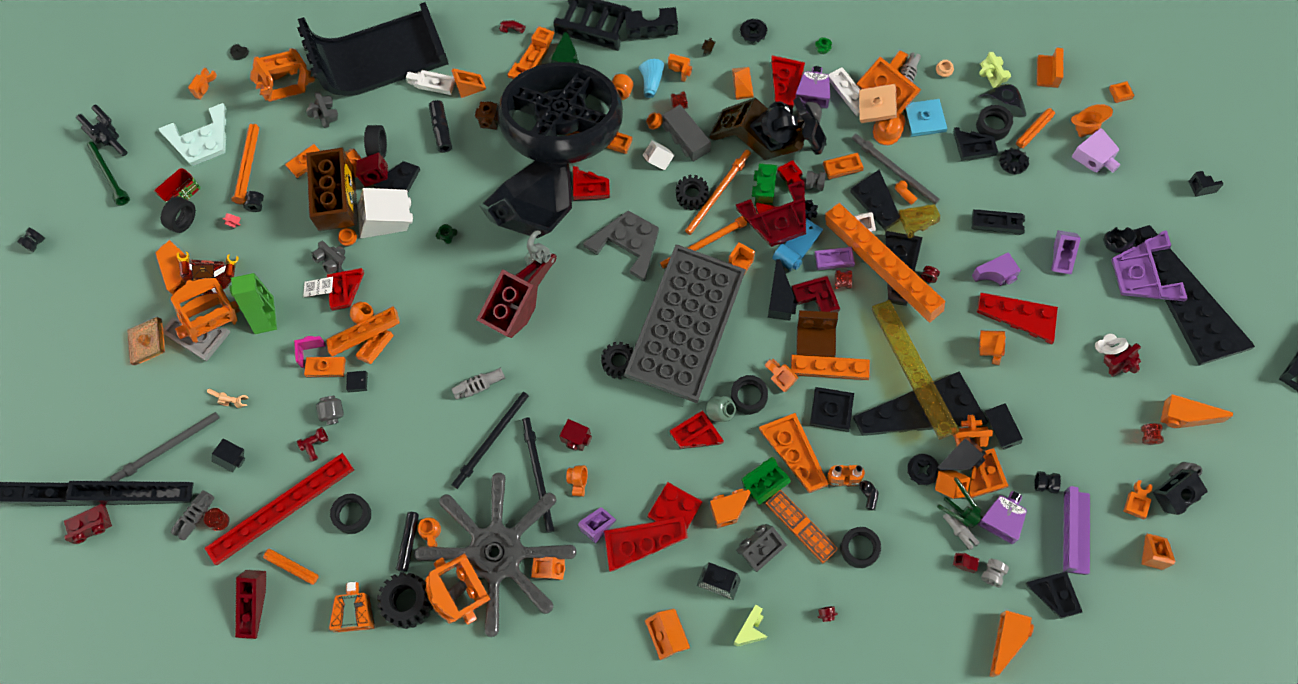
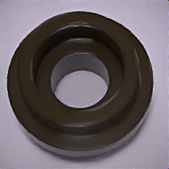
[701,38,715,55]

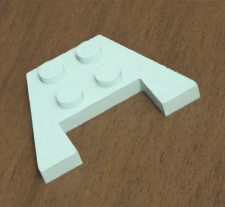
[159,103,227,166]

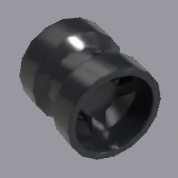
[17,227,45,252]
[1034,471,1061,494]

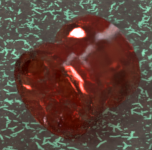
[670,91,688,109]
[835,270,852,289]
[1141,423,1164,445]
[204,508,230,531]

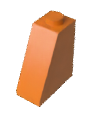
[155,240,198,295]

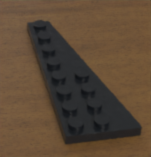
[1133,225,1255,366]

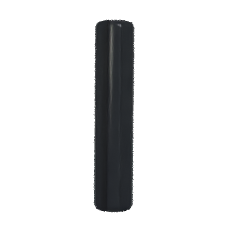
[396,512,419,572]

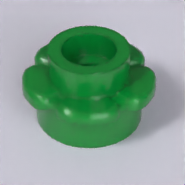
[815,37,832,54]

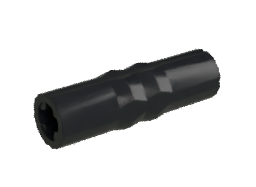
[429,100,452,153]

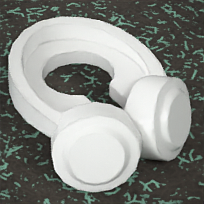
[1095,333,1128,354]

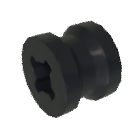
[243,191,264,212]

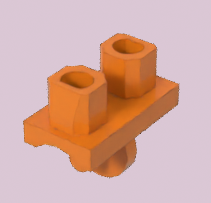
[951,415,993,447]

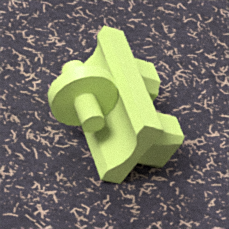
[979,52,1011,88]

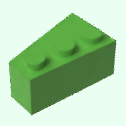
[229,273,277,334]

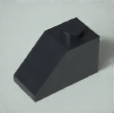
[938,437,987,470]

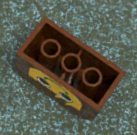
[306,147,358,231]

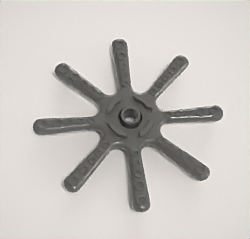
[415,472,577,637]

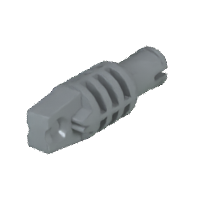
[900,52,921,83]
[452,367,506,400]

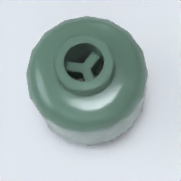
[706,396,736,422]

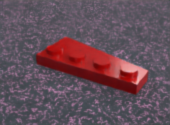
[977,293,1058,344]
[604,517,688,572]

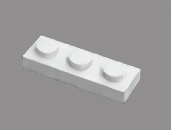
[828,67,860,117]

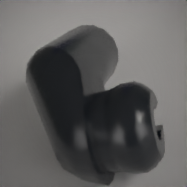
[859,480,879,511]

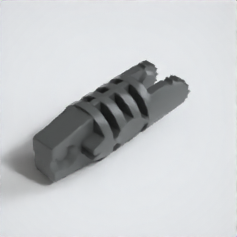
[171,490,215,541]

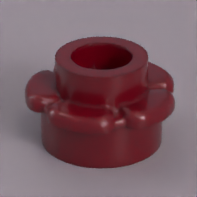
[817,606,838,622]

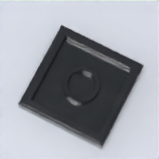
[810,387,854,432]

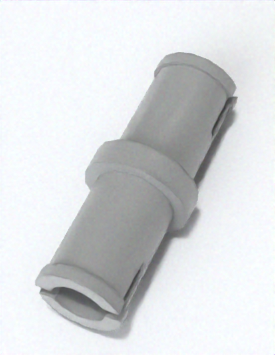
[943,509,980,551]

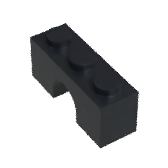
[625,7,678,39]

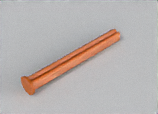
[231,124,259,204]

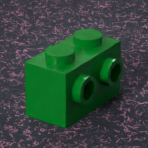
[752,163,777,206]

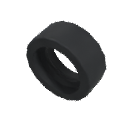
[976,105,1013,141]
[364,125,387,158]
[161,196,196,233]
[731,375,768,414]
[330,494,371,534]
[840,527,881,568]

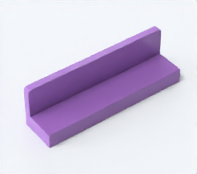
[1063,486,1090,575]

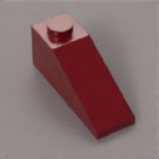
[235,570,266,639]

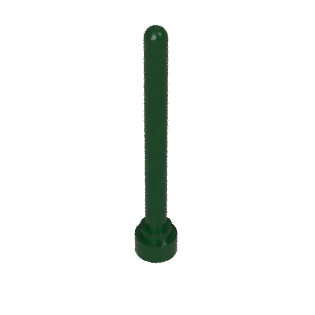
[87,141,130,206]

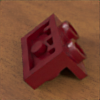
[64,504,112,544]

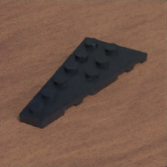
[853,371,988,436]

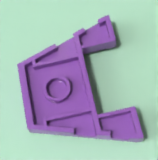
[1111,230,1187,301]

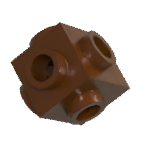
[475,101,499,130]

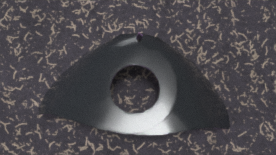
[979,84,1026,117]

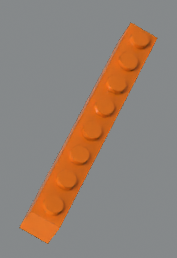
[825,203,946,323]

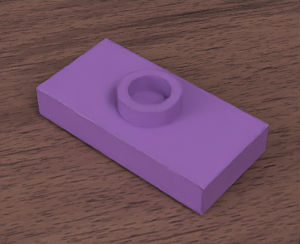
[814,247,855,270]

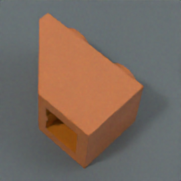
[710,489,750,529]

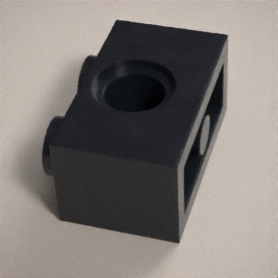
[1153,469,1208,515]

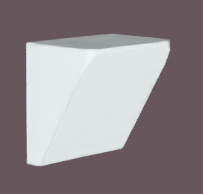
[853,212,876,231]

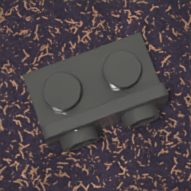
[736,524,787,572]

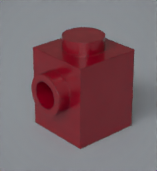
[559,419,592,451]

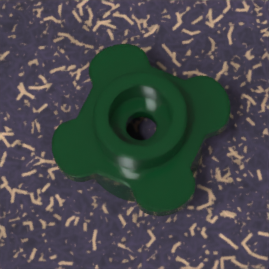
[436,224,458,244]

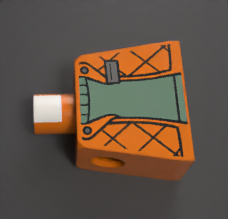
[329,582,375,633]

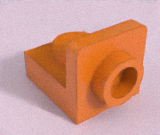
[668,53,692,82]
[531,557,565,580]

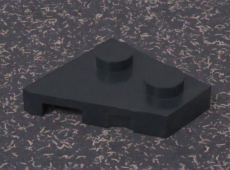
[953,127,998,161]

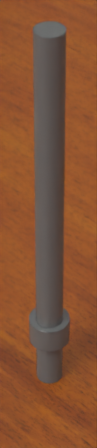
[851,133,940,205]
[110,412,220,481]

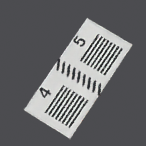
[303,277,333,298]

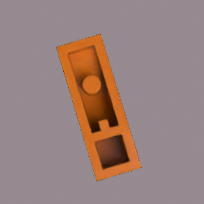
[1160,394,1233,428]
[990,610,1034,677]

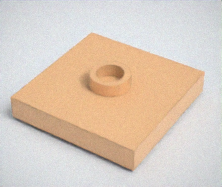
[859,84,897,123]

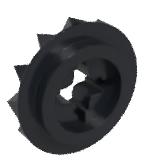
[740,19,767,44]
[999,147,1030,174]
[907,454,940,486]

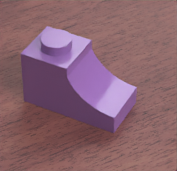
[1051,230,1081,274]
[972,252,1021,286]

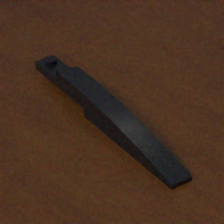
[0,481,194,506]

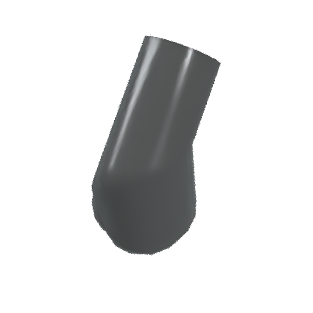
[1169,462,1203,478]

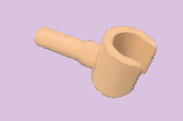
[207,388,230,406]
[218,395,248,408]

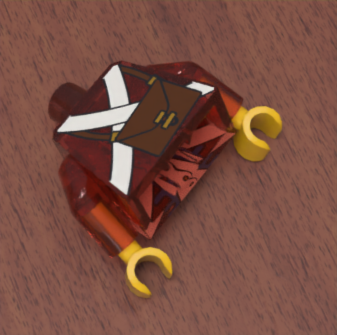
[177,251,238,296]

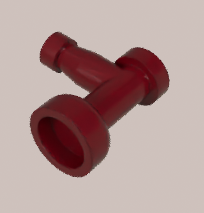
[297,427,329,462]

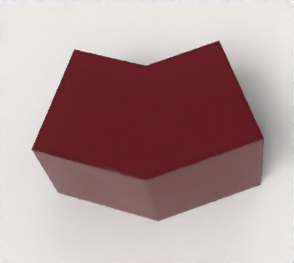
[953,553,980,573]

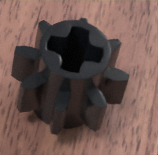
[805,199,818,221]

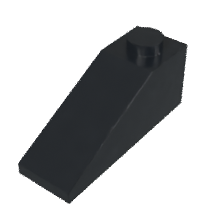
[768,259,797,321]

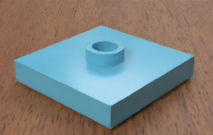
[904,99,947,137]

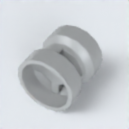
[981,559,1009,588]

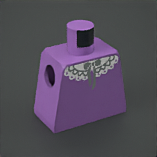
[796,66,830,109]
[977,491,1027,545]

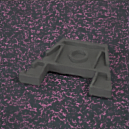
[583,210,659,281]

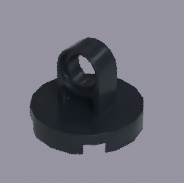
[762,106,798,144]

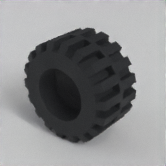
[377,572,433,629]

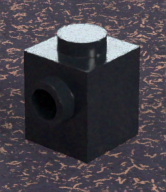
[211,438,245,473]

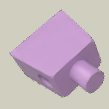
[1072,128,1121,173]

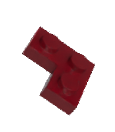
[791,276,840,312]

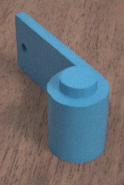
[772,218,823,271]

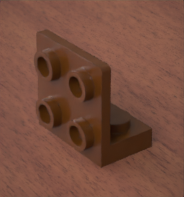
[796,310,838,357]

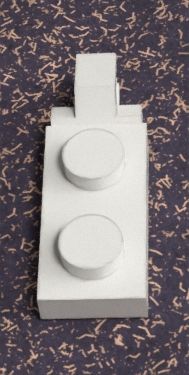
[406,70,455,95]

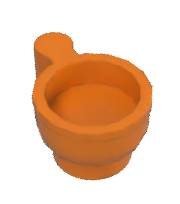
[566,465,588,497]
[418,517,441,547]

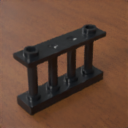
[553,0,632,51]

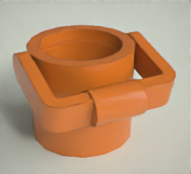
[979,330,1006,366]

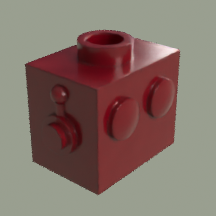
[356,152,388,187]

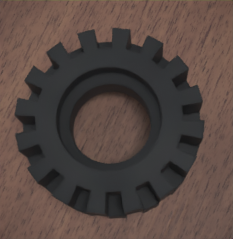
[676,175,709,210]
[601,342,633,379]

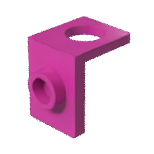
[294,336,325,368]

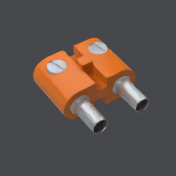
[826,465,865,486]

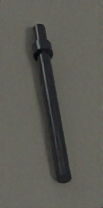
[451,392,529,489]
[522,417,554,533]

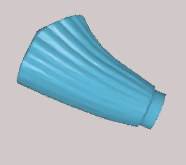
[638,59,664,98]

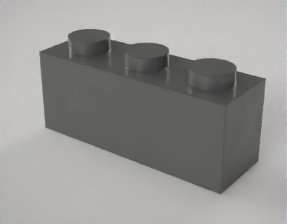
[662,104,711,162]

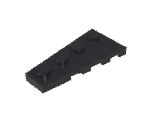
[885,231,923,306]

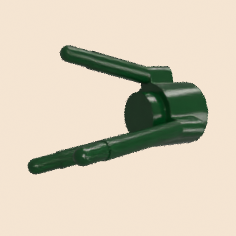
[937,477,983,528]

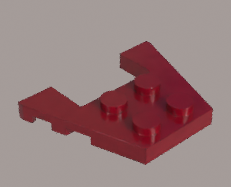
[736,180,807,247]

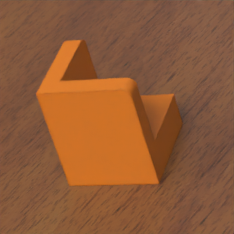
[729,242,755,275]
[935,470,971,499]

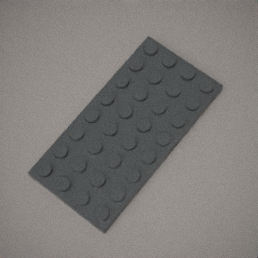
[624,244,746,403]

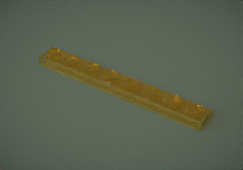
[872,300,959,440]

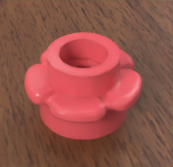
[223,213,241,228]

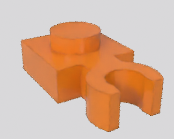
[1123,480,1152,520]

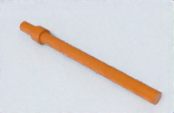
[685,149,751,235]
[660,216,748,269]

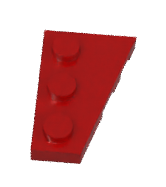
[771,55,805,109]

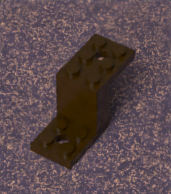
[708,97,805,160]

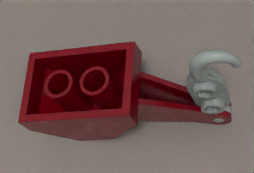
[476,230,557,338]

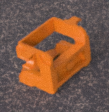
[250,48,315,102]
[171,278,240,343]
[425,553,490,625]

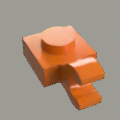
[188,68,217,100]
[765,359,799,392]

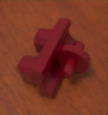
[1103,343,1141,377]

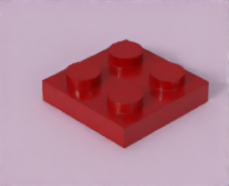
[647,482,703,529]

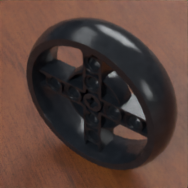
[498,62,623,164]

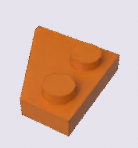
[969,448,1008,498]

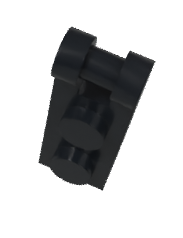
[972,209,1025,235]

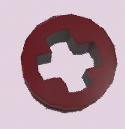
[920,266,940,283]

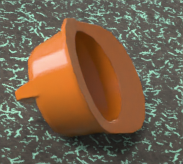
[1071,104,1113,138]
[872,113,906,145]

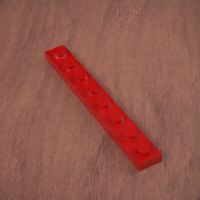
[205,453,354,565]

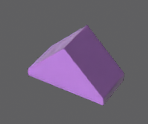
[578,507,616,544]

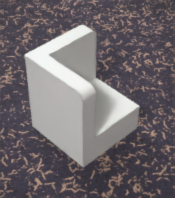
[643,140,674,170]

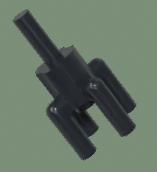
[76,104,128,156]

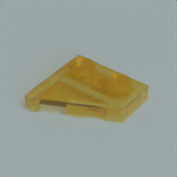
[899,204,940,238]

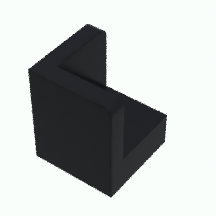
[1189,171,1223,197]

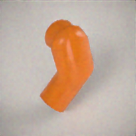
[895,180,918,205]

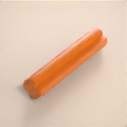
[1016,108,1055,148]
[263,549,319,585]

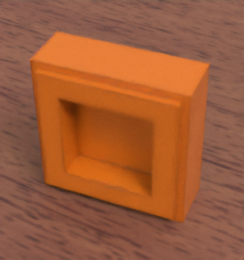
[1109,81,1135,103]

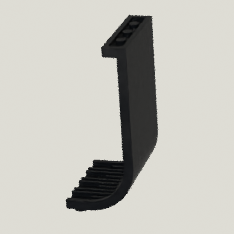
[297,2,449,96]

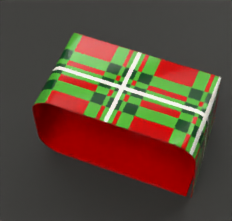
[155,168,201,203]

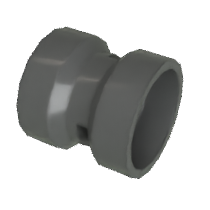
[805,171,826,191]

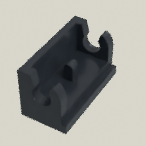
[985,403,1023,450]

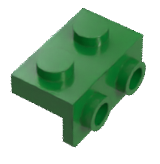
[741,457,791,505]

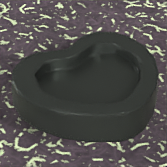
[230,44,249,60]

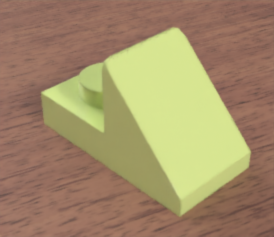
[734,605,767,647]

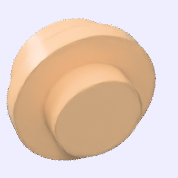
[936,60,954,77]

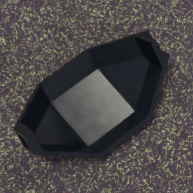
[480,160,572,239]

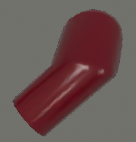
[499,20,525,33]

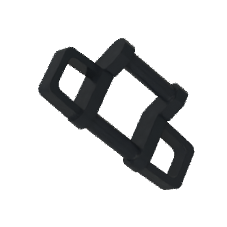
[793,96,827,155]

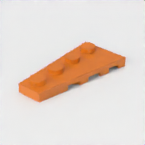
[759,413,828,493]

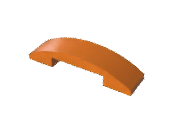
[507,26,554,79]

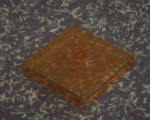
[127,317,165,365]

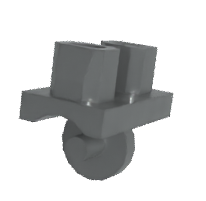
[306,92,338,128]
[312,240,346,274]

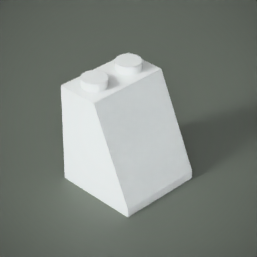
[357,188,413,238]

